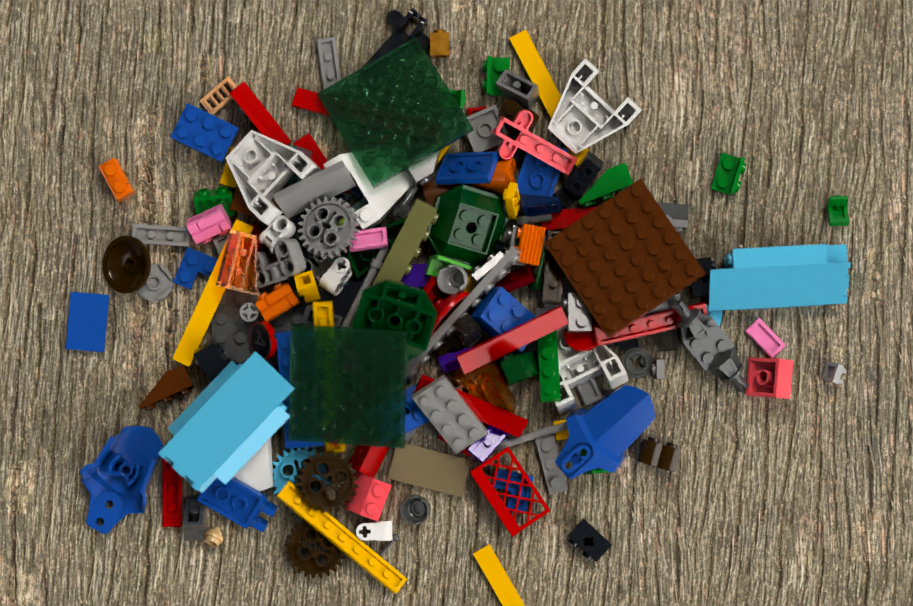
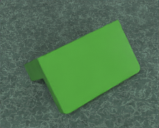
[425,255,472,278]

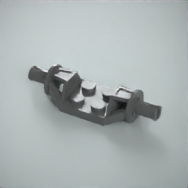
[672,299,749,392]

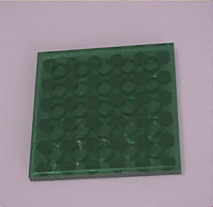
[317,37,474,188]
[289,324,408,448]

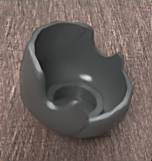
[399,495,430,525]

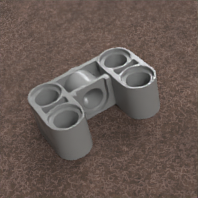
[247,239,306,288]

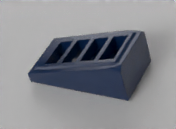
[521,194,562,216]

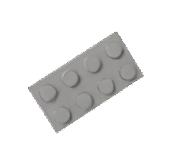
[412,375,488,454]

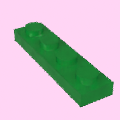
[538,330,561,403]

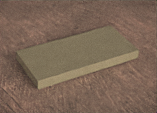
[388,441,472,498]

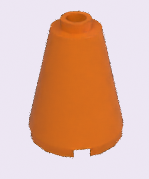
[471,158,516,194]

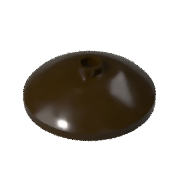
[102,236,151,293]

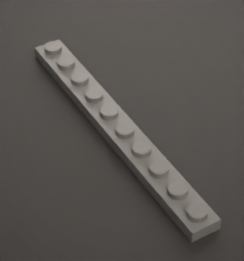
[384,246,521,394]

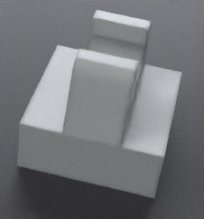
[821,361,847,384]

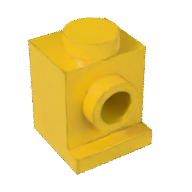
[294,270,321,303]

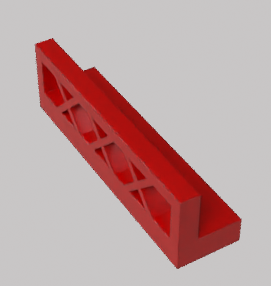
[229,81,292,145]

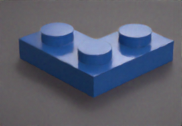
[173,247,218,290]
[494,469,534,514]

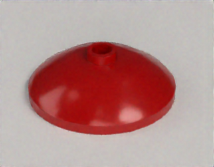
[431,292,470,336]

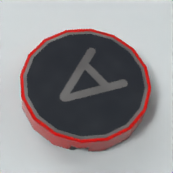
[250,321,277,360]

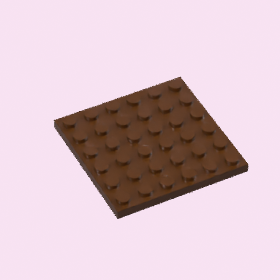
[544,179,706,339]

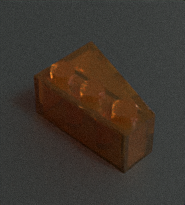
[216,229,260,296]
[455,360,516,414]

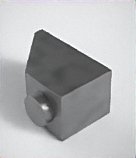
[495,69,539,109]
[405,144,440,186]
[183,497,205,541]

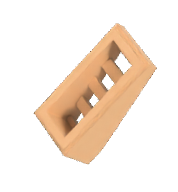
[200,76,237,115]

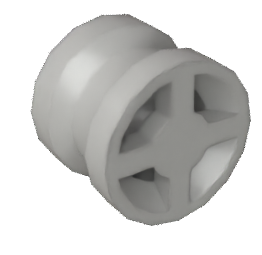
[240,302,260,323]

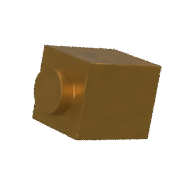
[430,29,449,58]

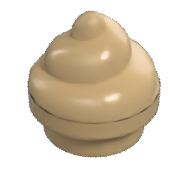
[204,527,224,547]

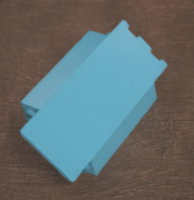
[708,244,851,311]
[158,351,295,493]

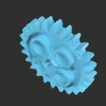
[272,447,331,494]

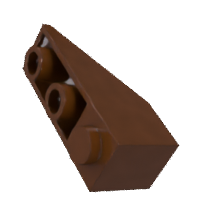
[139,364,194,411]

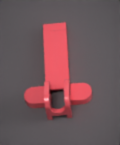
[492,110,577,175]

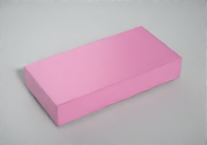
[349,227,388,252]
[745,318,786,358]

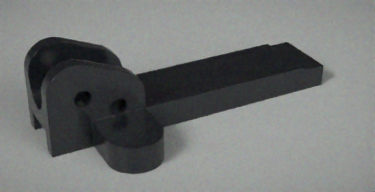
[357,8,430,87]

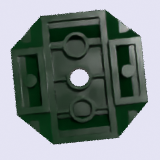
[427,184,509,268]
[352,279,438,365]

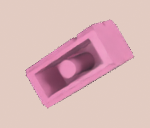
[186,204,231,244]

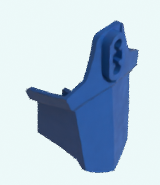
[555,385,655,479]
[79,426,164,534]

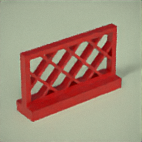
[469,446,550,537]

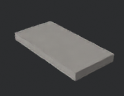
[273,161,356,219]

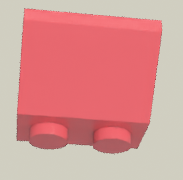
[746,357,793,399]
[344,472,392,521]

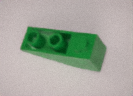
[578,163,633,208]

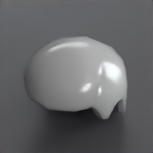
[436,265,468,294]

